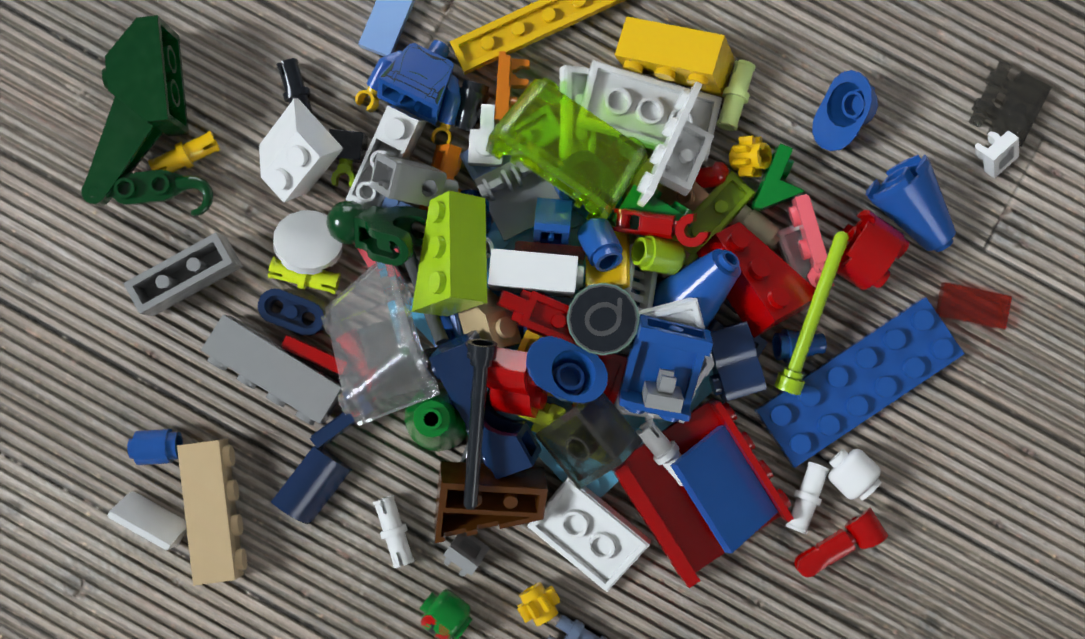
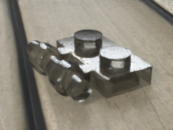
[969,61,1052,148]

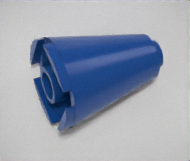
[866,155,956,252]
[653,249,741,330]

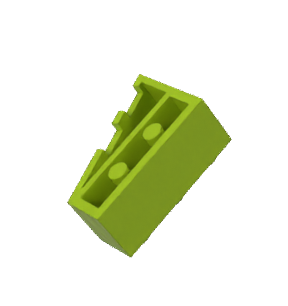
[411,190,487,317]

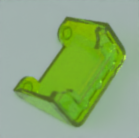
[485,78,648,220]

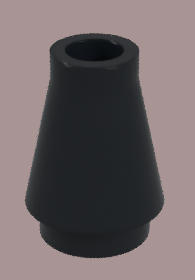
[454,79,491,131]

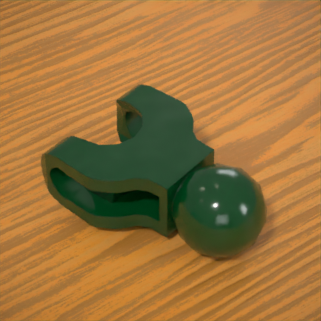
[326,201,428,266]

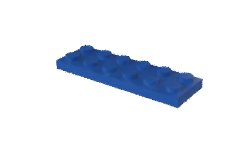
[754,297,965,468]

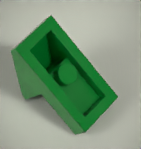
[750,143,805,211]

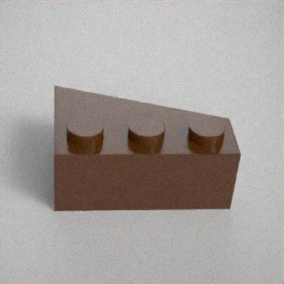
[434,461,548,543]

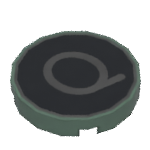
[567,283,640,356]

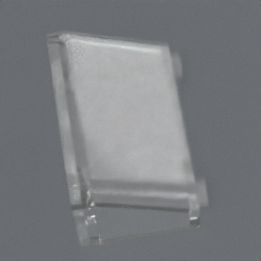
[321,262,440,426]

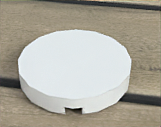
[273,210,342,275]

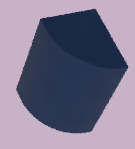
[271,446,352,524]

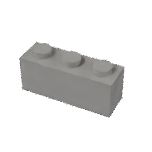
[123,232,243,316]

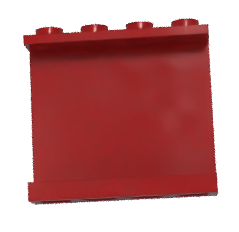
[609,398,794,588]

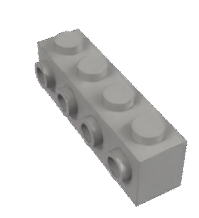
[201,314,347,425]

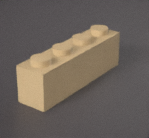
[177,438,247,586]

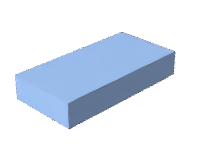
[358,0,415,57]

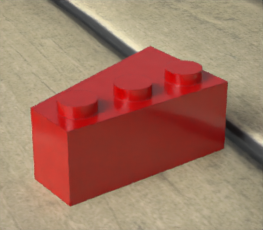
[696,222,816,338]

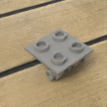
[474,149,561,241]

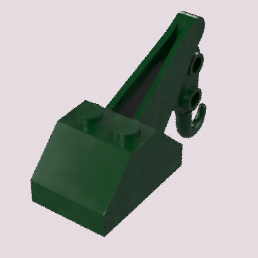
[81,15,214,216]

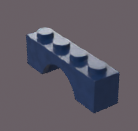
[429,330,542,479]

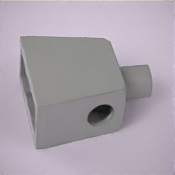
[369,152,459,206]

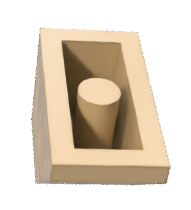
[458,288,522,348]

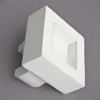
[975,131,1019,179]

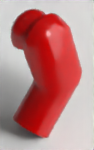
[695,162,729,188]

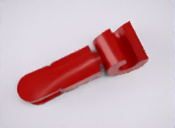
[612,208,711,247]
[794,507,888,577]

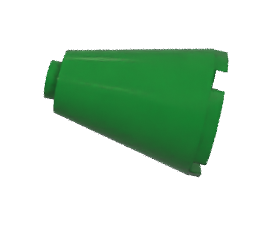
[405,383,468,451]

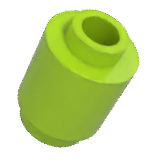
[631,235,686,275]

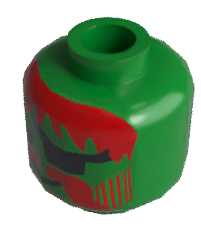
[419,589,473,639]

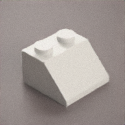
[259,98,344,202]

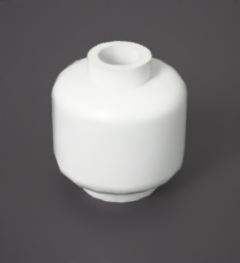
[828,449,881,501]

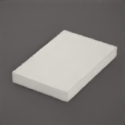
[527,474,651,592]

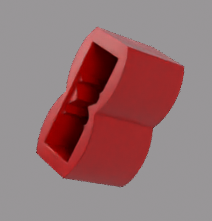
[487,347,548,418]

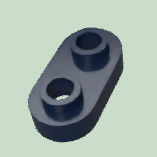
[258,289,326,336]

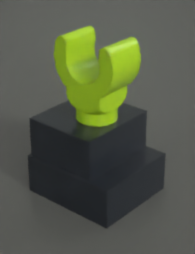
[329,129,368,187]

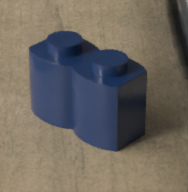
[709,322,767,402]

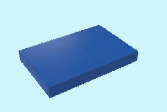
[670,425,778,553]

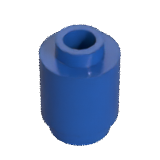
[577,218,623,272]
[127,429,183,465]

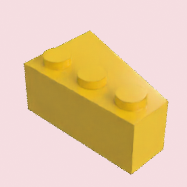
[615,16,735,97]

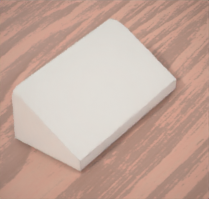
[107,491,187,550]

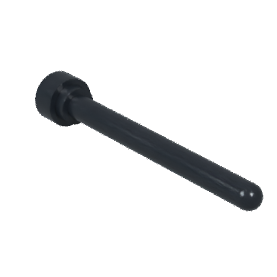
[463,339,498,510]

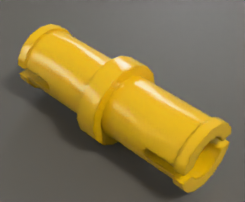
[148,131,221,172]

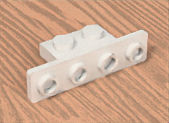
[636,81,714,208]

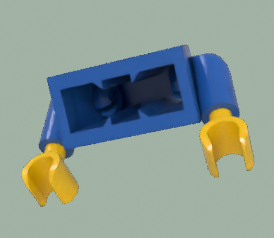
[355,40,461,144]

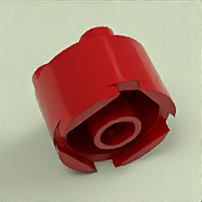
[837,209,909,290]

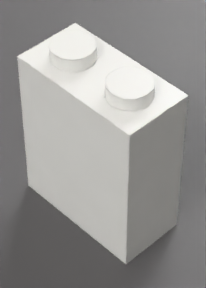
[488,248,584,298]

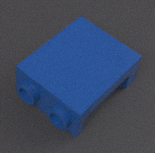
[619,314,713,422]

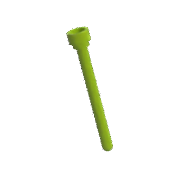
[774,231,849,395]

